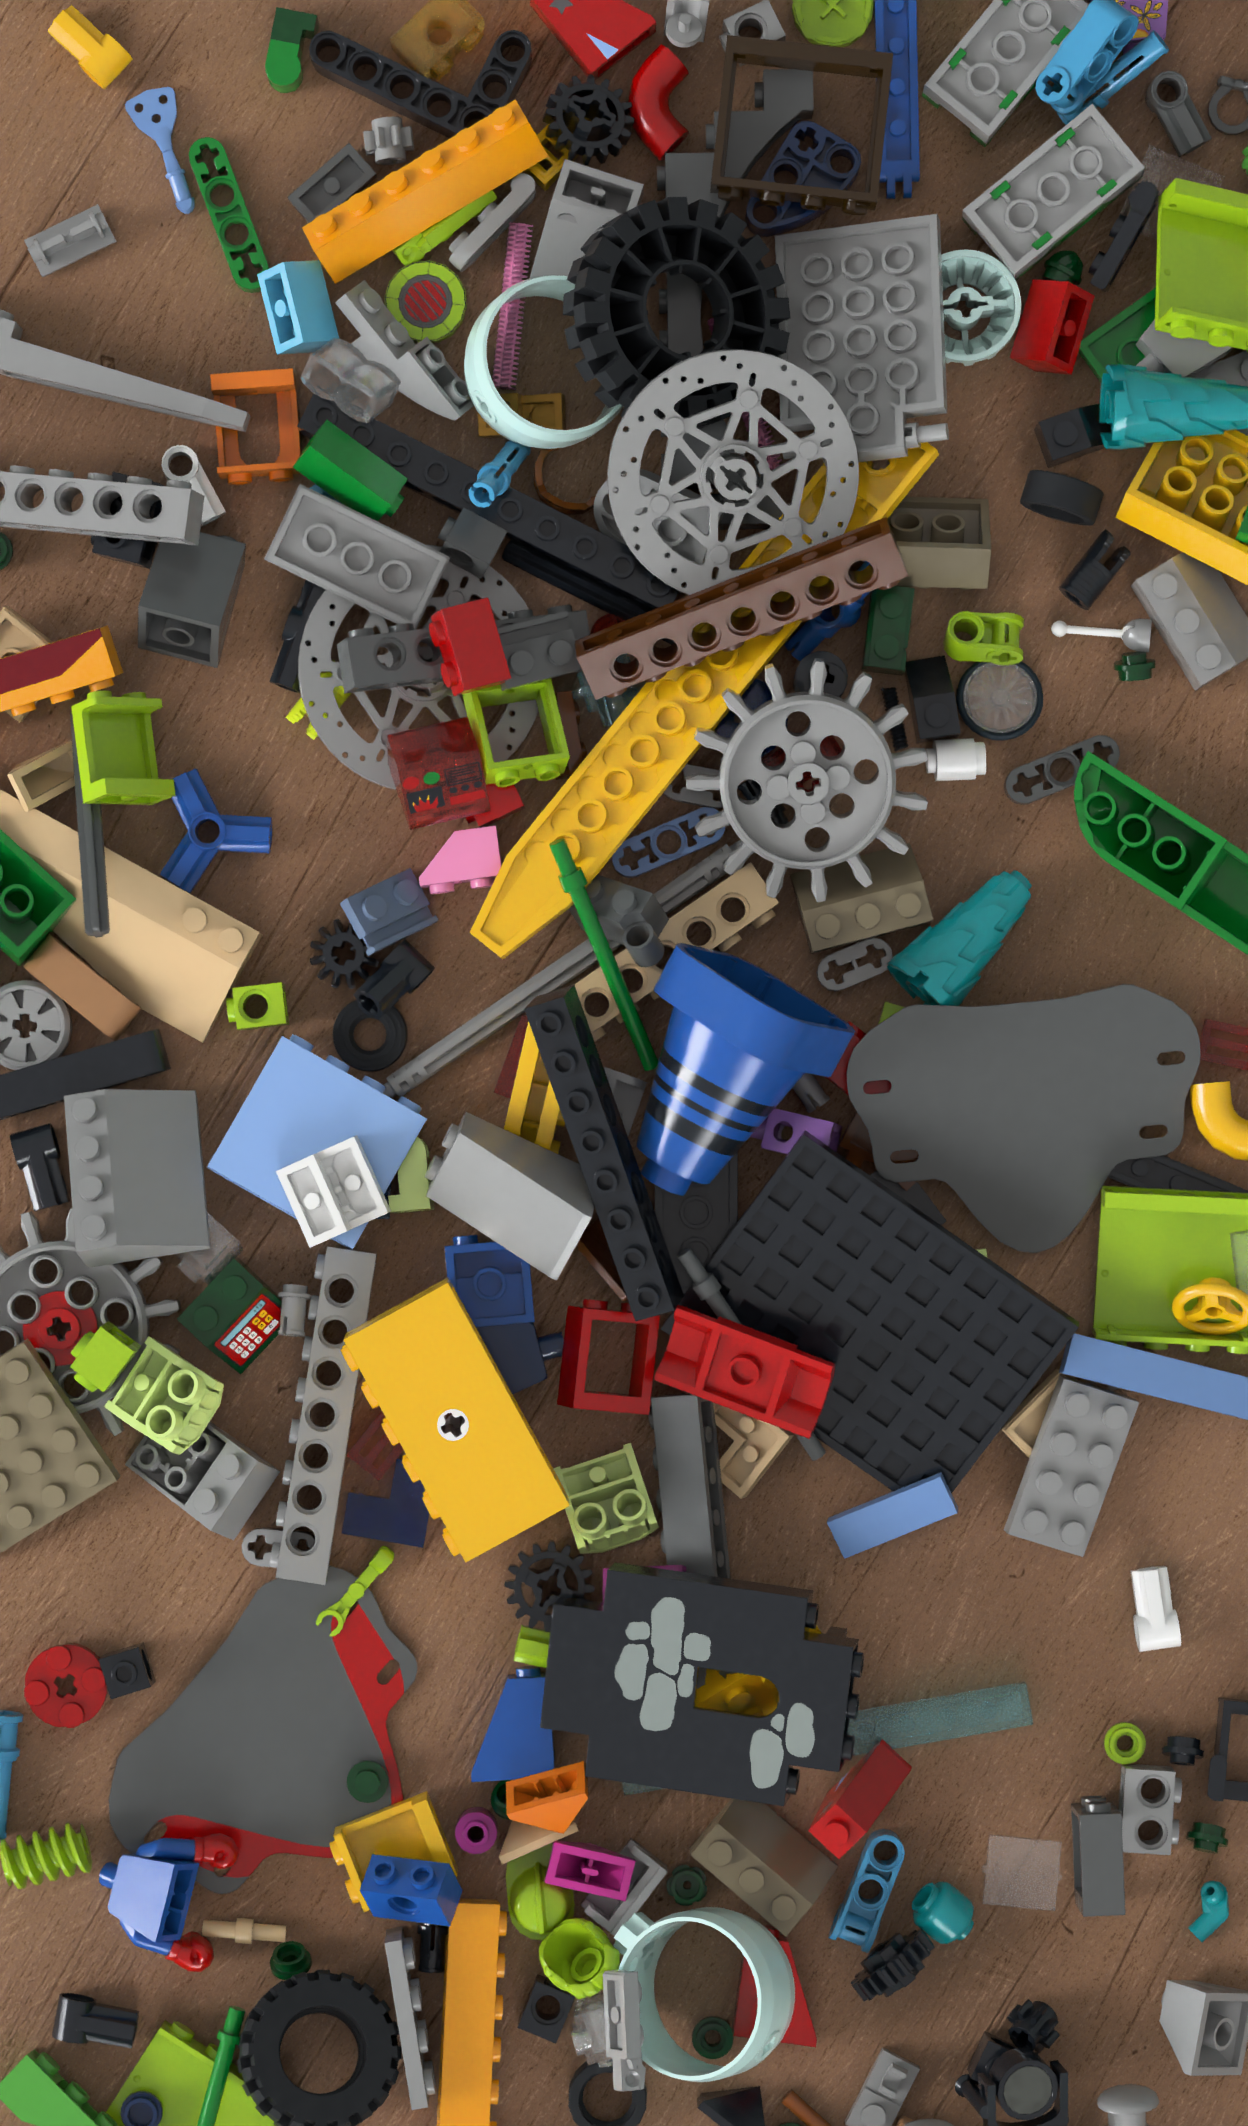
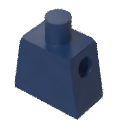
[476,1322,564,1394]

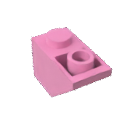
[419,826,502,894]

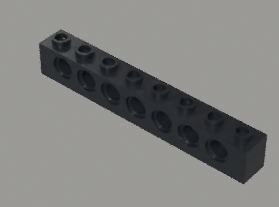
[525,985,684,1321]

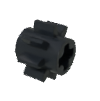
[1007,1999,1060,2054]

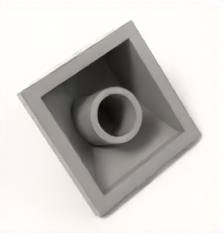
[1159,1980,1248,2076]

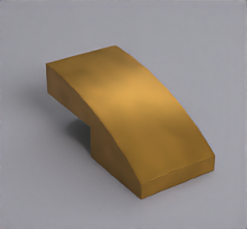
[478,393,566,438]

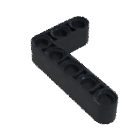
[309,30,532,138]

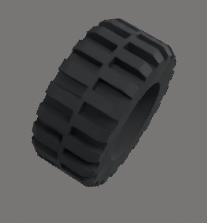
[237,1970,402,2126]

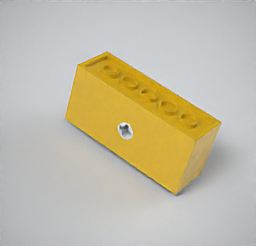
[341,1277,570,1563]

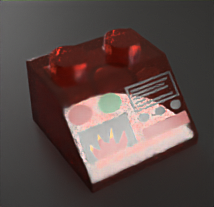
[387,717,490,830]

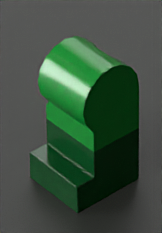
[265,7,319,93]

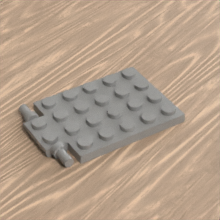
[775,214,949,466]

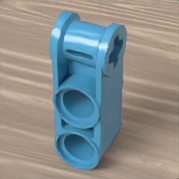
[1035,0,1139,115]
[828,1829,905,1953]

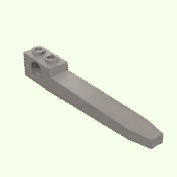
[0,309,251,432]

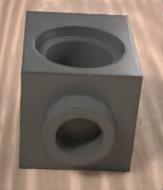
[438,507,507,579]

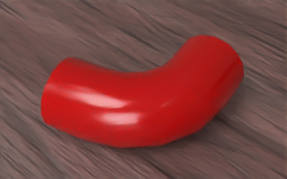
[628,44,689,161]

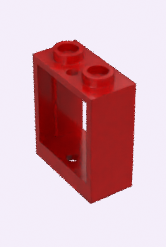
[557,1299,660,1415]

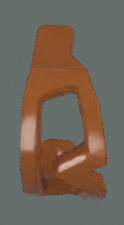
[534,448,596,515]

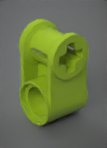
[943,611,1024,665]

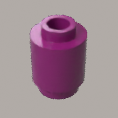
[455,1807,498,1854]

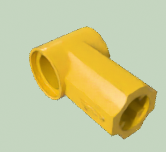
[48,5,133,90]

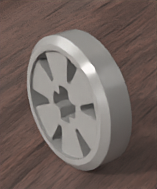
[0,980,72,1070]

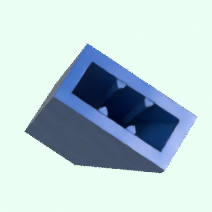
[471,1666,555,1782]

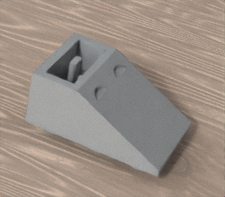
[529,159,644,279]
[125,1422,280,1540]

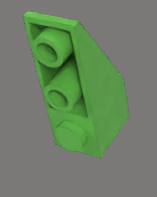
[0,2049,118,2126]

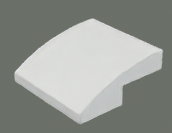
[276,1135,391,1248]

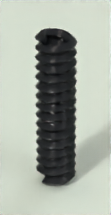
[881,687,909,751]

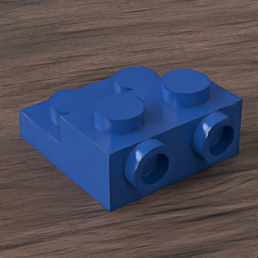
[444,1235,535,1327]

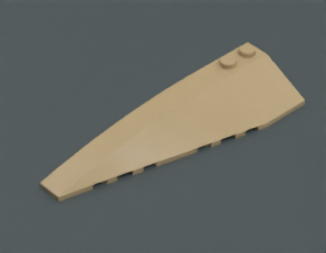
[0,790,263,1043]

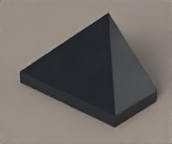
[697,2086,765,2126]

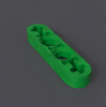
[189,137,270,293]

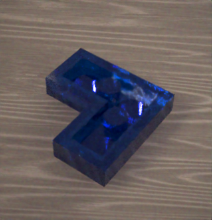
[342,1458,430,1548]

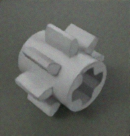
[363,117,414,165]

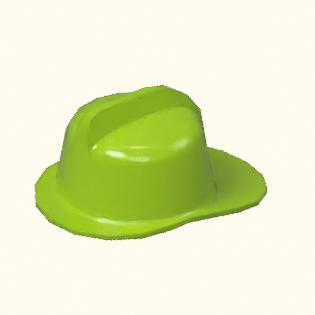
[506,1843,575,1940]

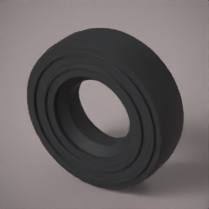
[333,1000,407,1072]

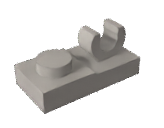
[845,2047,920,2126]

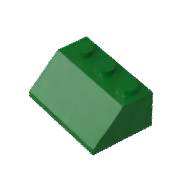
[0,829,76,967]

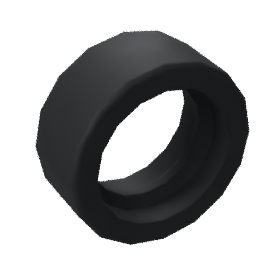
[1020,470,1104,526]
[568,2055,647,2126]

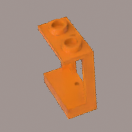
[210,368,301,485]

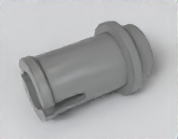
[793,1073,830,1113]
[278,1284,311,1337]

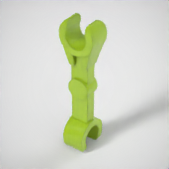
[316,1546,395,1636]

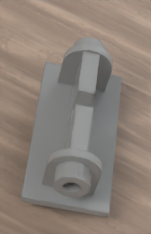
[24,204,117,278]

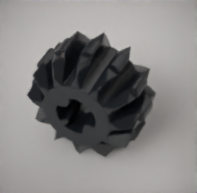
[310,919,379,989]

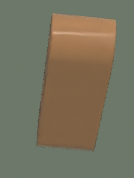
[23,934,142,1041]

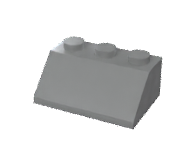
[1131,552,1248,691]

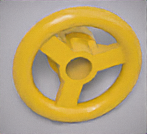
[1172,1277,1248,1335]

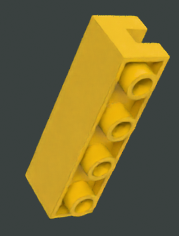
[504,1010,584,1154]

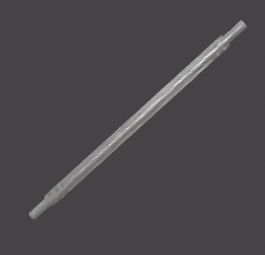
[383,839,742,1098]

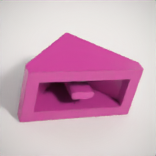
[544,1841,636,1902]

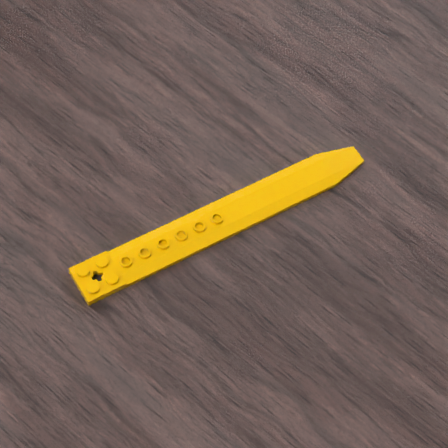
[470,442,939,959]

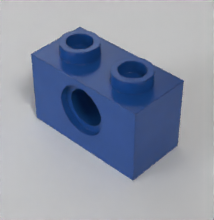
[360,1854,463,1926]

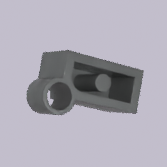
[569,874,669,967]

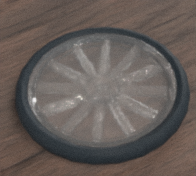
[956,661,1043,741]

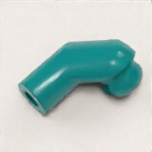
[1188,1881,1229,1943]

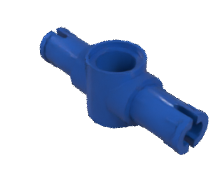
[785,561,871,661]

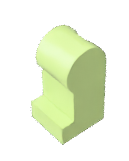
[388,1137,434,1213]

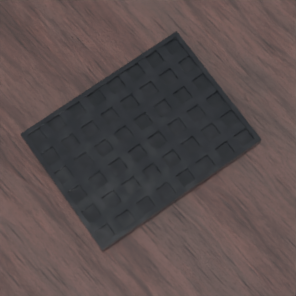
[661,1130,1079,1493]

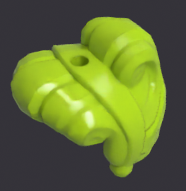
[539,1918,621,2000]

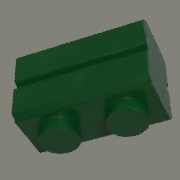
[861,586,915,676]

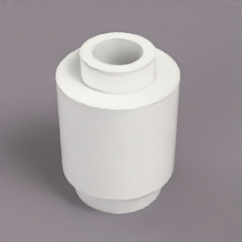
[925,738,986,781]

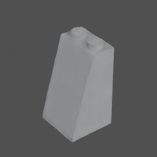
[425,1112,594,1280]

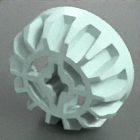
[941,249,1021,366]

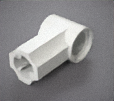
[161,445,226,527]
[1130,1566,1181,1652]

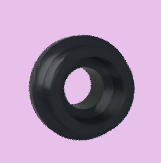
[1162,1736,1204,1766]

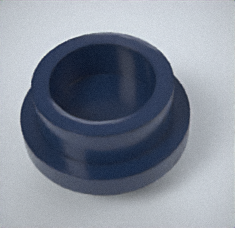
[121,2091,163,2126]

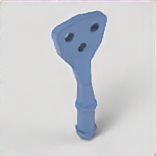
[125,87,195,214]

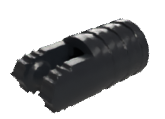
[1059,529,1131,610]

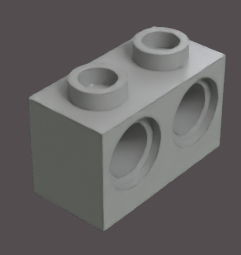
[1118,1764,1182,1855]

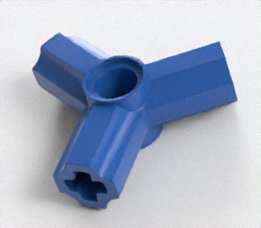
[160,769,273,894]

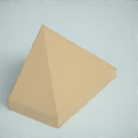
[7,740,75,812]
[499,1820,579,1864]

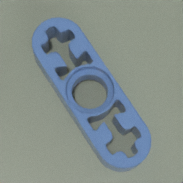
[612,807,725,878]

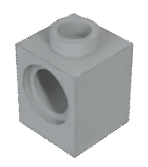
[719,0,786,67]

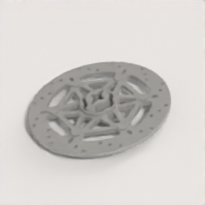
[607,349,859,595]
[298,545,538,793]

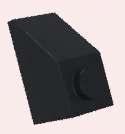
[1034,403,1111,468]
[905,655,961,744]

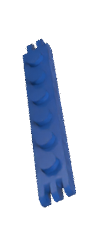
[874,0,920,199]

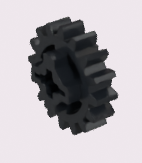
[543,74,634,165]
[505,1540,595,1632]
[851,1929,935,2001]

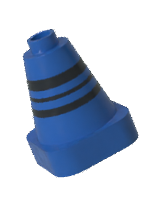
[636,943,855,1196]

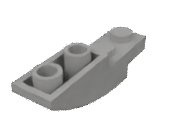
[335,280,474,421]

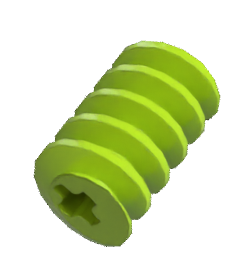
[0,1823,92,1889]

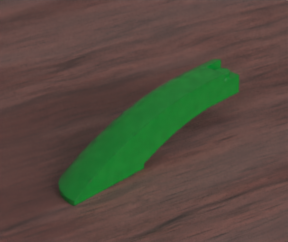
[1074,751,1248,955]

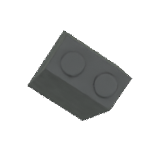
[138,532,246,668]

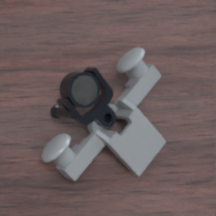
[904,2048,1159,2126]

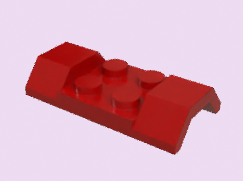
[654,1305,835,1439]

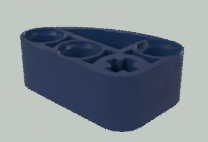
[745,121,861,237]

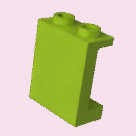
[71,690,176,805]

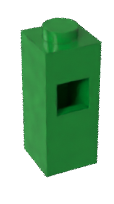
[293,420,408,521]

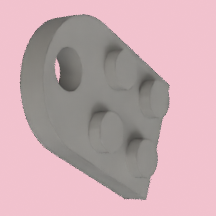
[594,469,724,570]

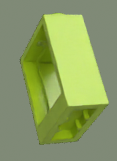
[462,679,570,787]

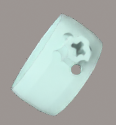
[464,275,624,449]
[613,1907,795,2082]

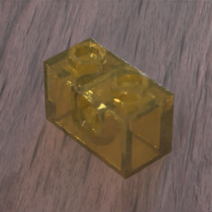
[390,0,485,80]

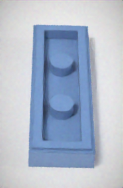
[827,1472,958,1559]

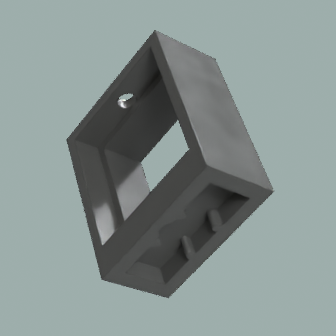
[1071,1796,1125,1917]

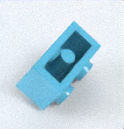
[257,260,340,355]

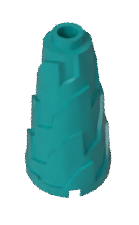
[1099,364,1248,449]
[887,870,1032,1006]

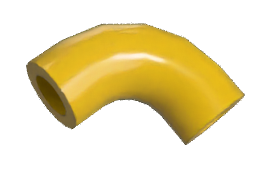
[1189,1081,1248,1161]

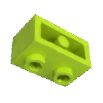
[70,1321,142,1393]

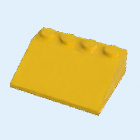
[1115,430,1248,585]

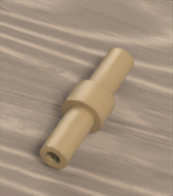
[202,1918,287,1944]

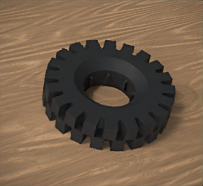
[563,197,790,431]

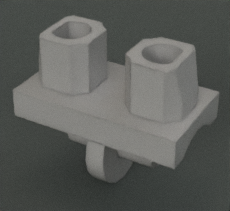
[663,0,710,48]

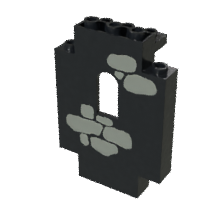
[540,1562,864,1806]

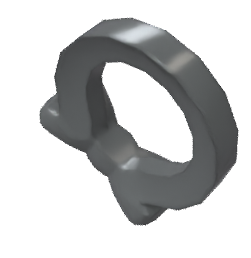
[1208,76,1248,135]

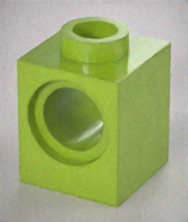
[226,982,289,1031]

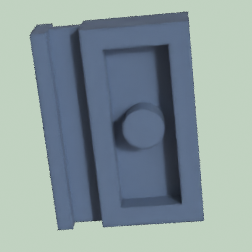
[340,868,439,956]

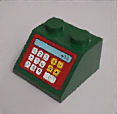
[177,1257,282,1375]

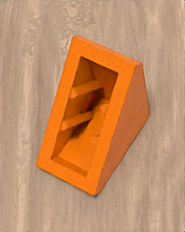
[506,1761,588,1834]

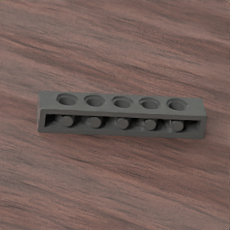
[337,605,590,694]

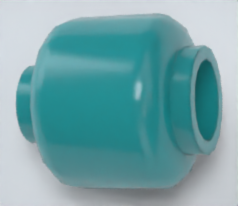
[912,1881,974,1944]

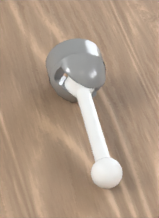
[1051,618,1152,652]

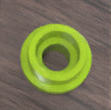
[1104,1722,1146,1764]

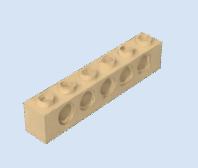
[574,862,779,1042]

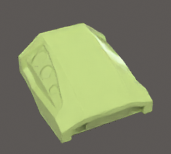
[104,1336,224,1455]
[553,1443,659,1554]

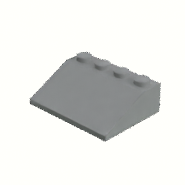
[64,1089,211,1268]

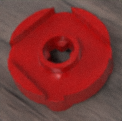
[24,1643,108,1728]

